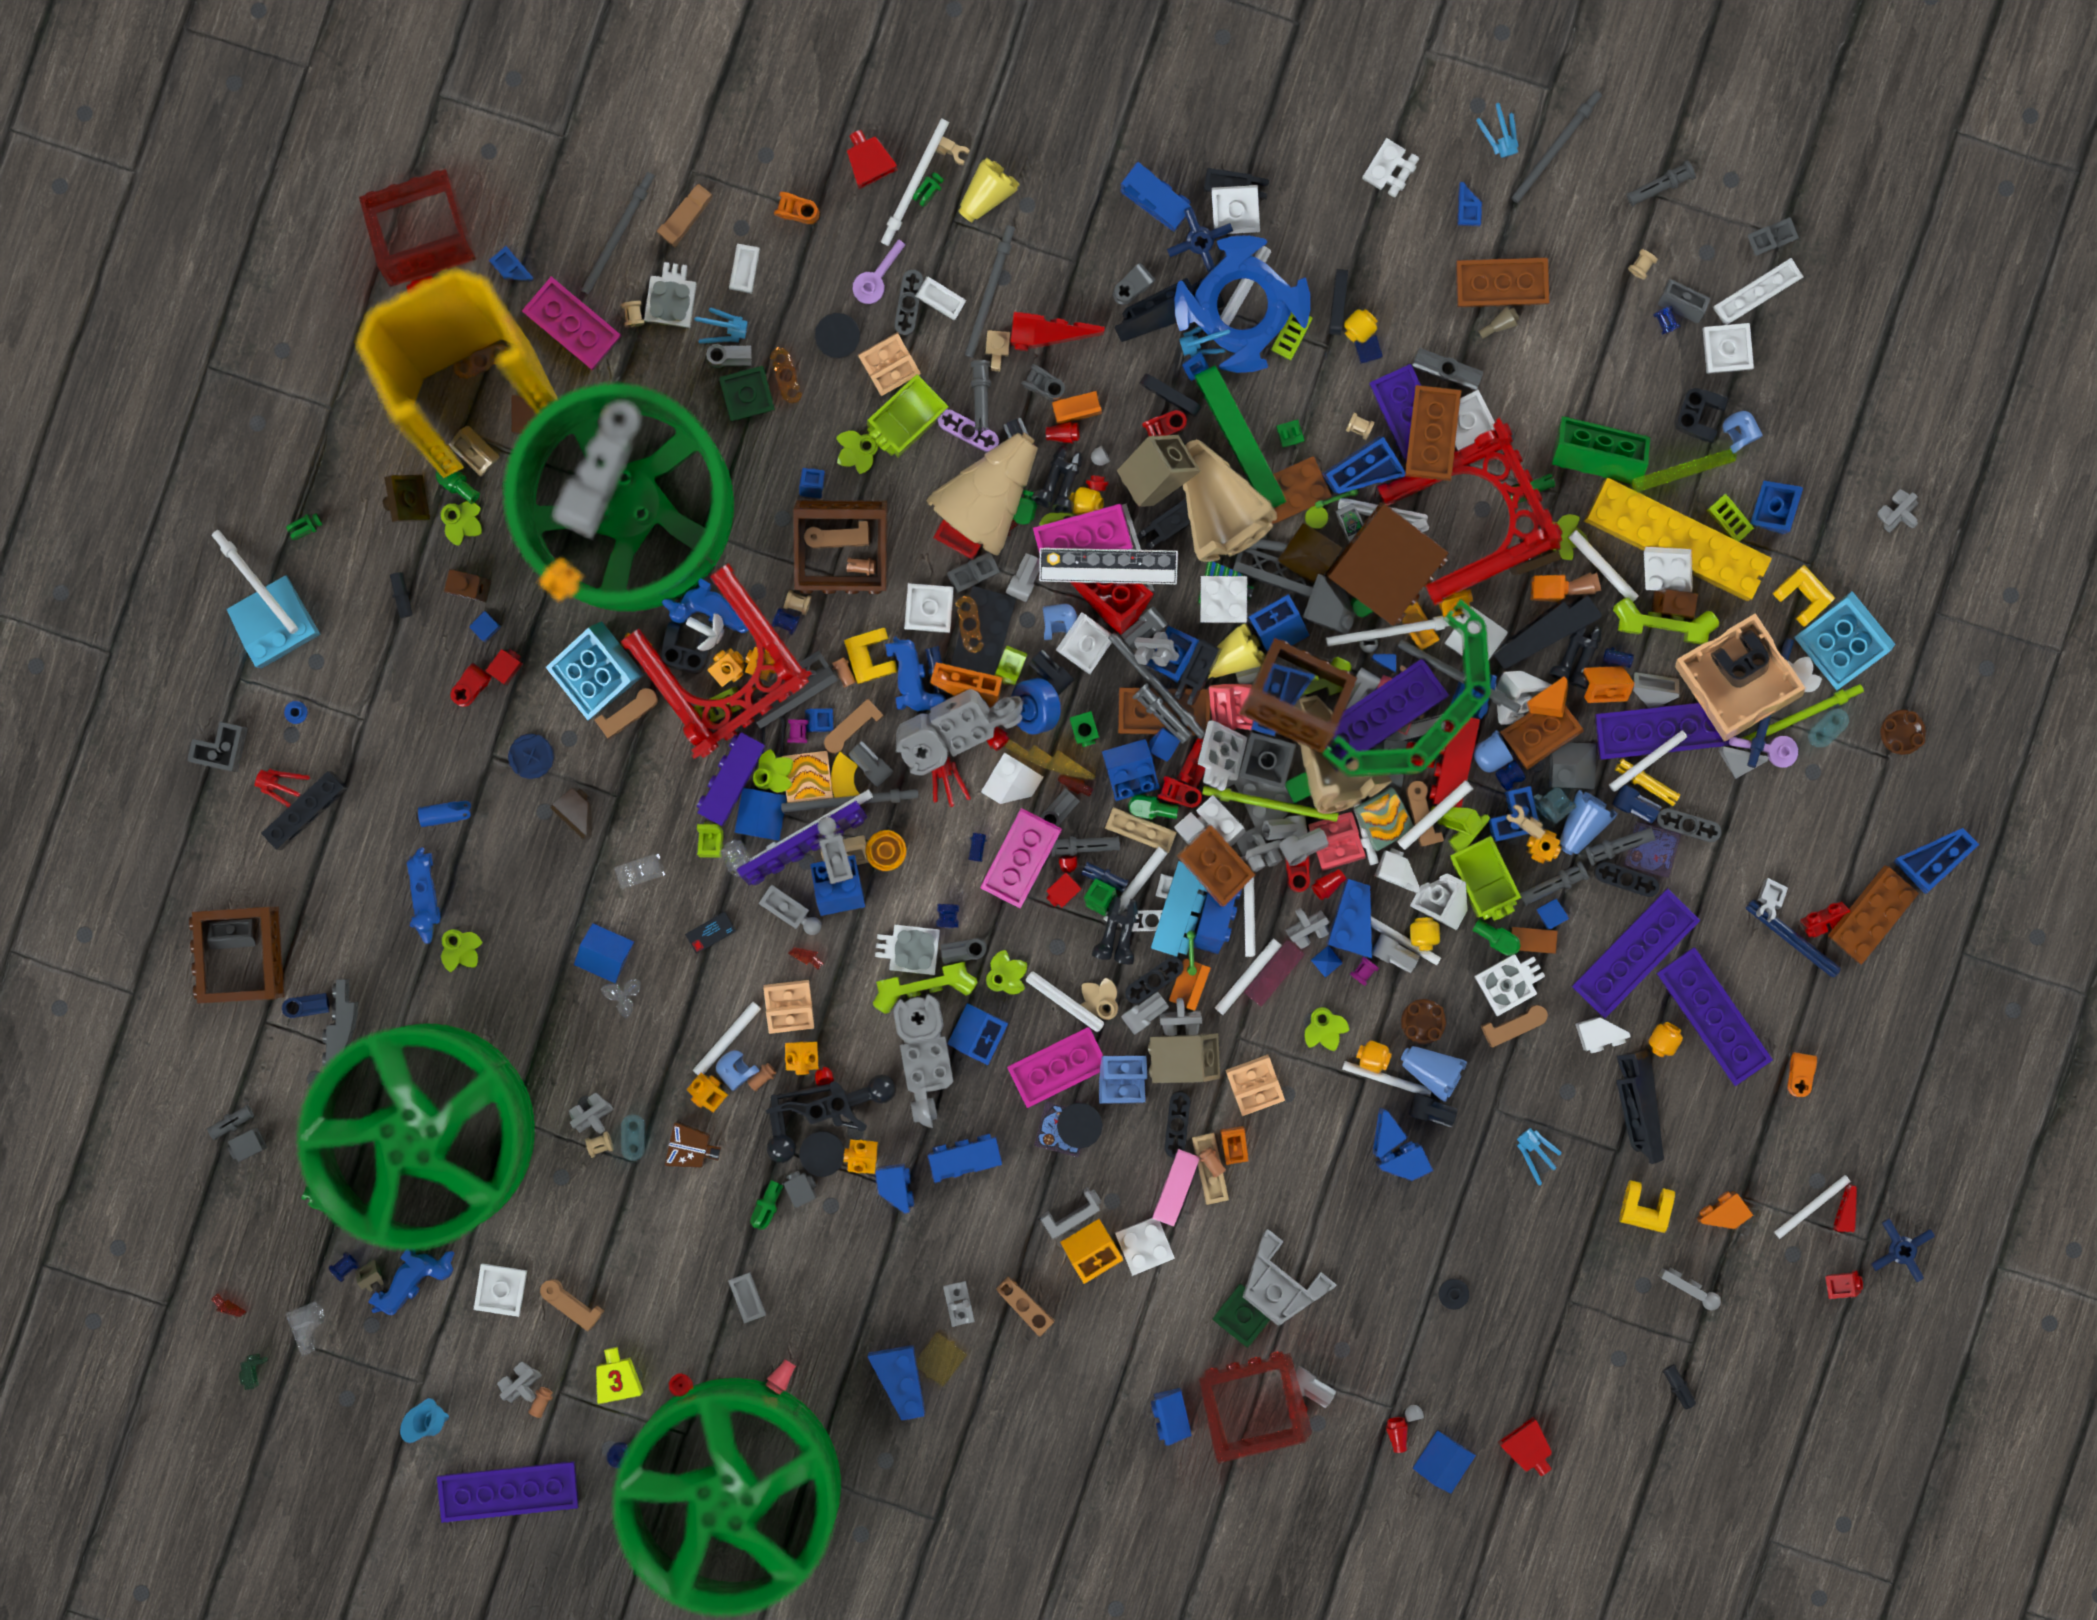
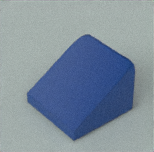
[799,468,825,498]
[469,611,501,643]
[1371,654,1396,673]
[805,708,833,732]
[1149,728,1180,761]
[1536,899,1569,930]

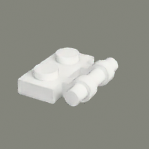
[1362,138,1419,197]

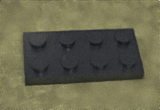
[950,586,1016,675]

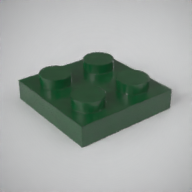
[719,366,775,422]
[1212,1283,1270,1348]

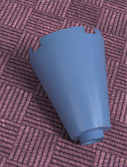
[1559,790,1617,855]
[1400,1046,1467,1102]

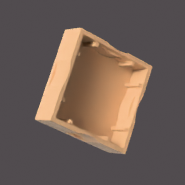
[1675,613,1806,742]

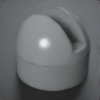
[1091,446,1110,465]
[1359,638,1378,653]
[1405,1405,1424,1422]

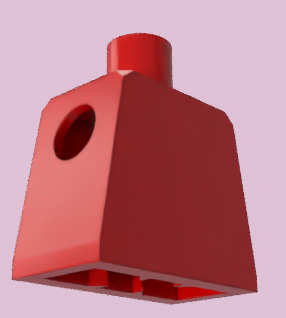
[847,130,898,190]
[1498,1417,1552,1476]

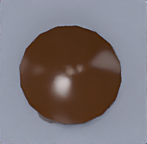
[1880,710,1926,755]
[1401,999,1446,1044]

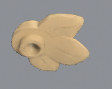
[1081,977,1118,1020]

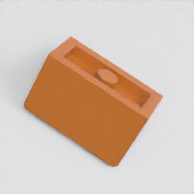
[1052,391,1102,425]
[1583,666,1635,703]
[1169,958,1211,1011]

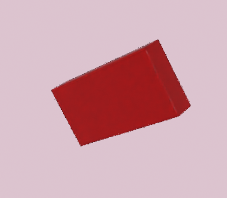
[933,519,982,560]

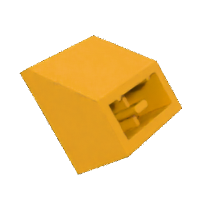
[1060,1219,1123,1284]

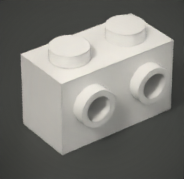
[1196,795,1246,846]

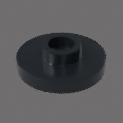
[1438,1279,1469,1310]

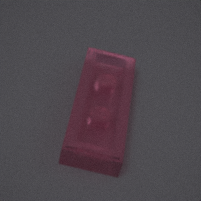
[1244,940,1305,1007]

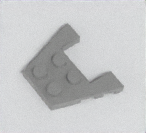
[1208,770,1294,856]
[1243,1229,1336,1326]

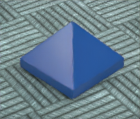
[1182,352,1209,381]
[1311,946,1342,978]

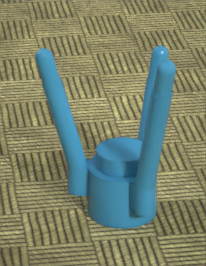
[1476,103,1519,158]
[695,308,747,344]
[1179,315,1230,357]
[1517,1128,1561,1186]

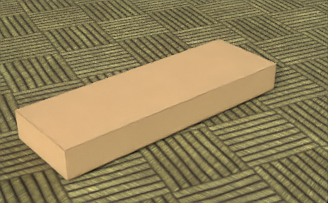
[1105,807,1177,853]
[1192,1133,1229,1205]

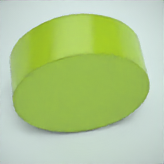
[1305,506,1328,529]

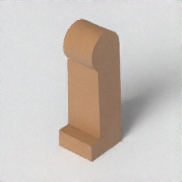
[657,184,713,248]
[804,521,871,548]
[595,688,658,739]
[824,699,884,753]
[1406,781,1444,847]
[1481,1005,1548,1048]
[996,1276,1055,1337]
[540,1279,604,1331]

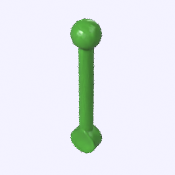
[1315,489,1359,508]
[1187,930,1197,976]

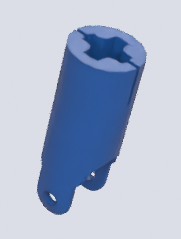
[418,801,471,827]

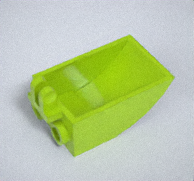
[867,374,948,458]
[1450,836,1521,921]

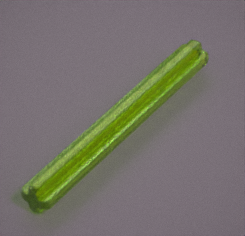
[1632,449,1737,492]

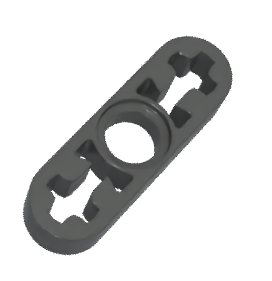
[895,270,923,336]
[1655,808,1721,842]

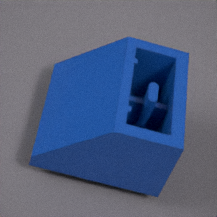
[1247,594,1309,653]
[1102,739,1160,801]
[810,855,866,916]
[947,1003,1008,1065]
[1376,1141,1433,1181]
[875,1163,914,1213]
[1151,1388,1192,1446]

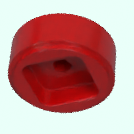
[669,1373,693,1396]

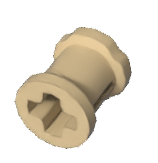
[1628,249,1657,280]
[621,301,645,328]
[1346,412,1375,440]
[784,590,812,616]
[585,1131,614,1158]

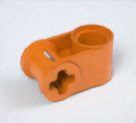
[774,192,820,224]
[1787,1052,1817,1097]

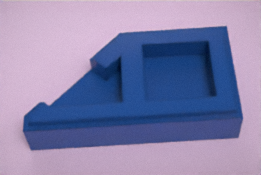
[1457,182,1482,226]
[489,246,534,281]

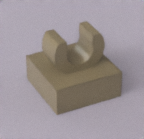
[355,1260,383,1291]

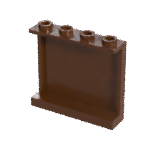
[1325,502,1449,626]

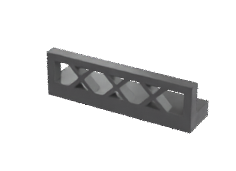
[1232,549,1326,598]
[743,651,838,729]

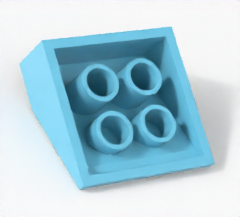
[227,575,321,669]
[1794,591,1895,690]
[546,621,644,720]

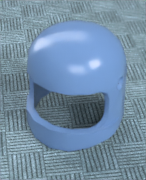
[1723,411,1763,453]
[1043,604,1077,641]
[1473,730,1513,773]
[716,1050,760,1091]

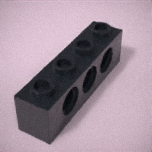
[261,771,349,850]

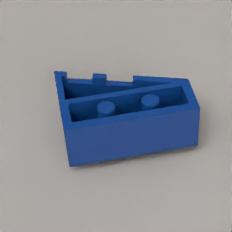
[1120,162,1191,233]
[1322,436,1405,494]
[1251,664,1315,736]
[1893,828,1979,895]
[1326,879,1372,958]
[1194,889,1242,954]
[928,1134,1002,1183]
[867,1345,925,1420]

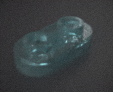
[1808,709,1849,748]
[621,1114,645,1161]

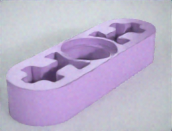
[938,410,999,452]

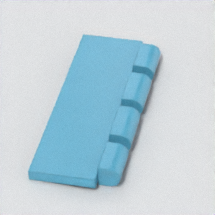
[1151,861,1207,956]

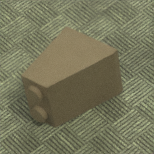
[1117,435,1200,507]
[1148,1033,1220,1083]

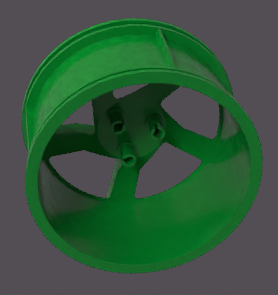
[504,383,734,612]
[298,1024,535,1250]
[613,1378,841,1616]

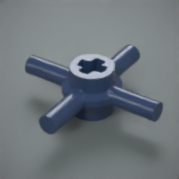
[1167,207,1233,273]
[1871,1218,1935,1282]

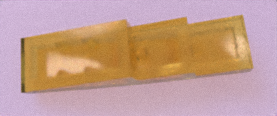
[1005,739,1095,780]

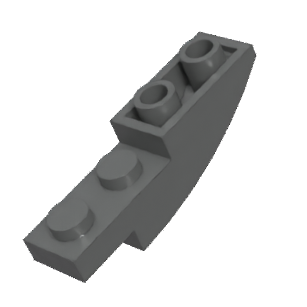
[322,979,358,1066]

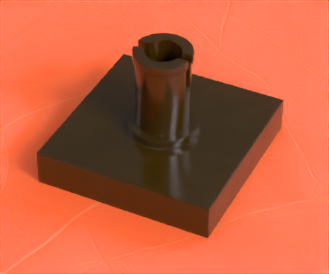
[383,475,430,522]
[1509,539,1562,575]

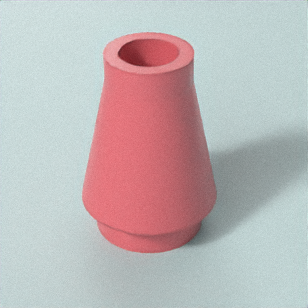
[765,1359,796,1394]

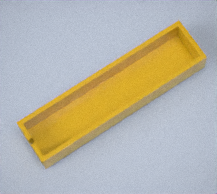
[1584,478,1772,601]

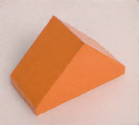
[1527,676,1568,718]
[1220,1126,1248,1165]

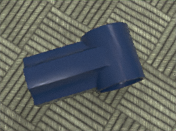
[1612,785,1661,824]
[282,993,330,1018]

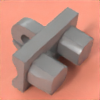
[1878,489,1918,533]
[1134,631,1179,666]
[1240,833,1282,873]
[1285,908,1329,949]
[1160,998,1202,1036]
[569,1093,614,1134]
[943,1281,975,1327]
[497,1362,542,1403]

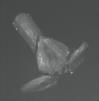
[601,979,641,1018]

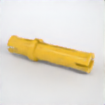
[1615,758,1680,806]

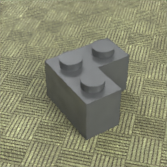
[187,722,248,772]

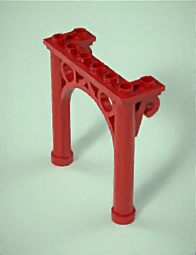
[1377,418,1563,606]
[621,563,812,759]

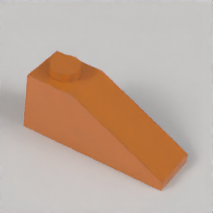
[930,662,1002,708]

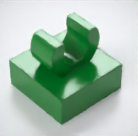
[1276,419,1305,449]

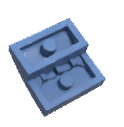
[1099,1056,1147,1104]

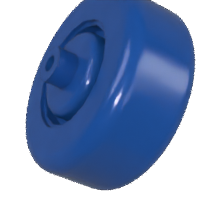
[1011,678,1061,735]

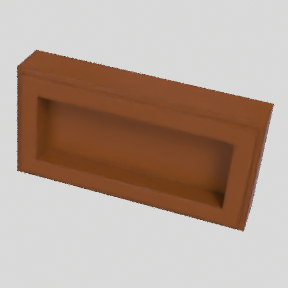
[1511,927,1558,954]

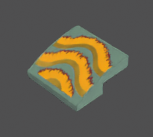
[1354,787,1413,851]

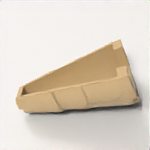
[926,432,1038,556]
[1183,439,1277,562]
[1294,695,1392,814]

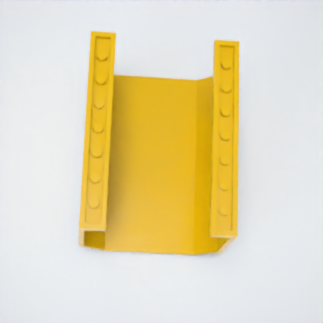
[358,270,558,478]

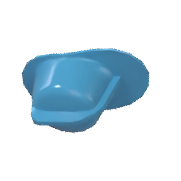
[400,1398,449,1443]

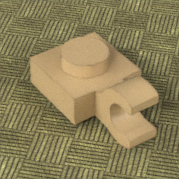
[936,137,970,165]
[986,330,1010,372]
[1506,805,1545,839]

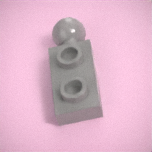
[818,817,853,884]
[759,885,822,935]
[1658,1267,1721,1311]

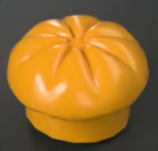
[865,830,907,871]

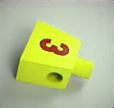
[596,1347,643,1404]

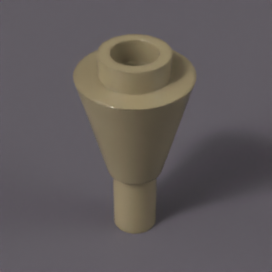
[1478,306,1520,339]

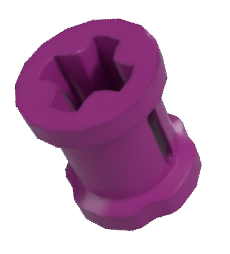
[787,719,808,743]
[1350,956,1379,986]

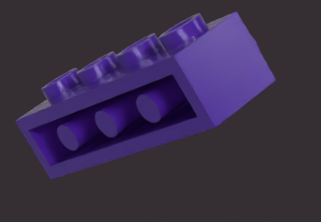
[696,732,766,826]

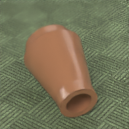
[1568,572,1601,596]

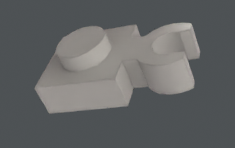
[1756,878,1788,922]

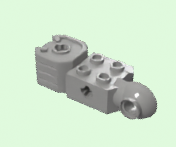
[554,401,640,536]
[896,689,1023,775]
[893,994,954,1128]

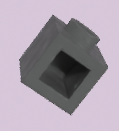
[228,1128,267,1162]
[783,1170,817,1208]

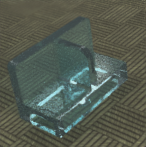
[1533,787,1577,823]

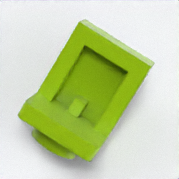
[994,646,1028,685]
[697,821,724,858]

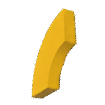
[831,752,860,798]

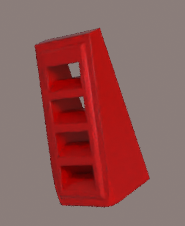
[1833,1184,1857,1232]

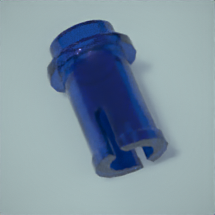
[1603,647,1634,668]
[968,833,988,862]

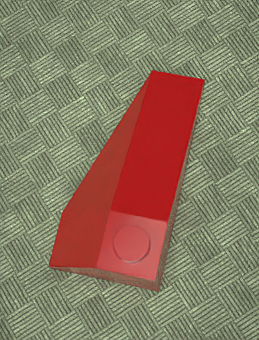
[1011,312,1105,351]
[1070,582,1154,635]

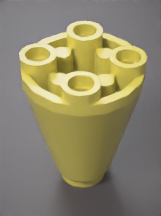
[958,158,1020,222]
[1208,623,1265,679]

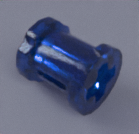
[1653,306,1681,335]
[771,608,801,635]
[328,1252,359,1282]

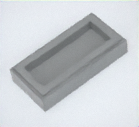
[728,1272,766,1324]

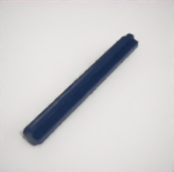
[1746,900,1841,977]

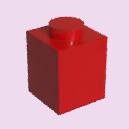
[486,649,523,685]
[1046,873,1081,908]

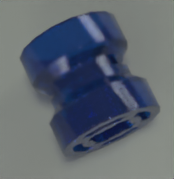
[1494,760,1526,791]
[936,904,960,928]
[606,1442,630,1468]

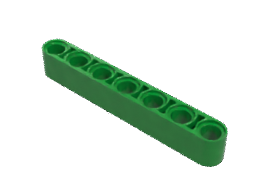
[1194,365,1286,508]

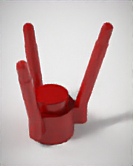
[931,757,971,807]
[255,768,310,807]

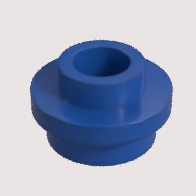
[284,701,308,724]

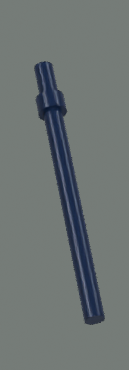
[1747,638,1794,768]

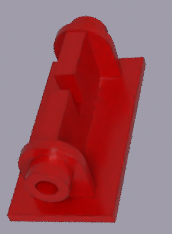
[1177,738,1206,788]
[1800,902,1850,938]

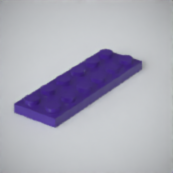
[1324,659,1449,773]
[1595,703,1736,760]
[736,801,868,886]
[1571,888,1701,1018]
[1656,947,1773,1086]
[437,1461,579,1523]

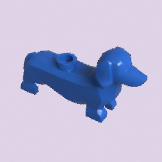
[661,578,748,633]
[885,636,947,711]
[407,847,441,944]
[368,1249,454,1315]

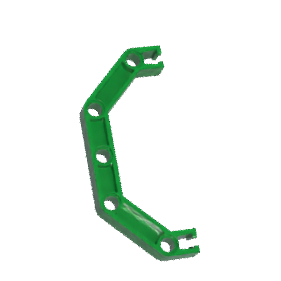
[1322,599,1491,777]

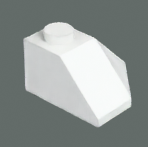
[1495,671,1551,725]
[981,753,1043,804]
[1374,848,1420,893]
[1410,874,1467,930]

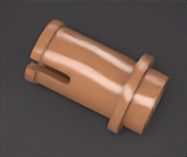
[847,558,876,576]
[832,657,856,688]
[747,1063,776,1091]
[1199,1147,1226,1178]
[528,1387,553,1418]

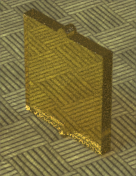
[916,1332,967,1387]

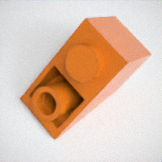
[1531,575,1569,602]
[1696,1191,1753,1229]

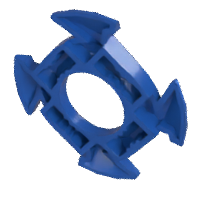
[1174,235,1310,373]

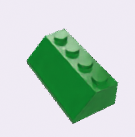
[1552,416,1650,486]

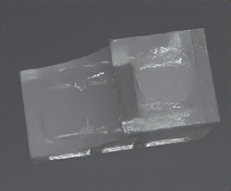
[720,839,752,877]
[614,854,665,889]
[286,1301,325,1356]

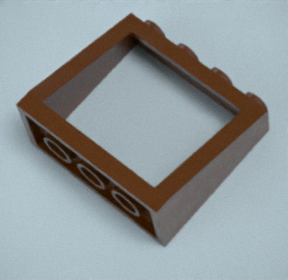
[793,500,888,594]
[1239,638,1357,753]
[189,907,284,1004]

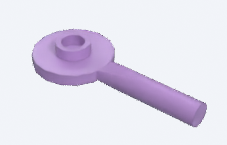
[853,239,906,304]
[1729,736,1798,767]

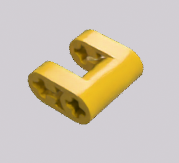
[1772,564,1835,627]
[844,628,898,684]
[1619,1180,1675,1233]

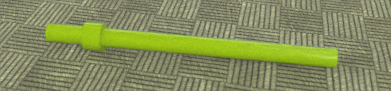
[1738,684,1864,749]
[1202,786,1338,822]

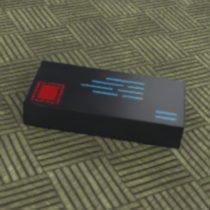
[685,912,736,954]

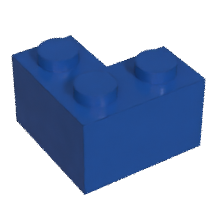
[1488,786,1538,841]

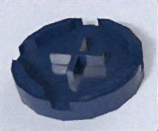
[508,734,554,779]

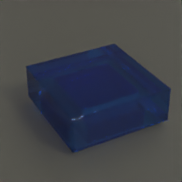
[1354,335,1383,364]

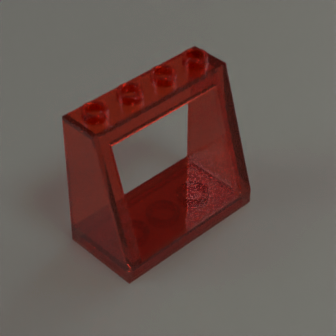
[359,169,477,287]
[1199,1351,1312,1463]

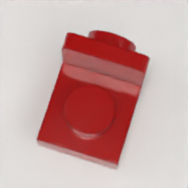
[1825,1270,1863,1299]

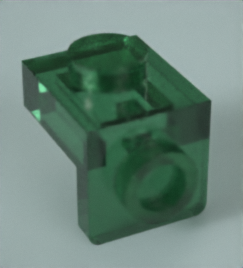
[239,1353,268,1390]

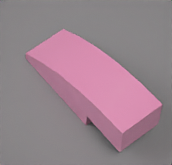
[1153,1149,1200,1226]

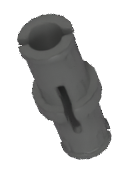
[207,1105,255,1140]

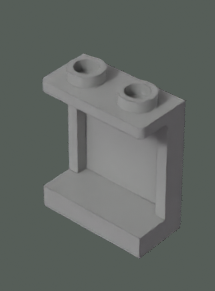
[1041,1187,1101,1239]

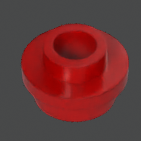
[1086,475,1109,491]

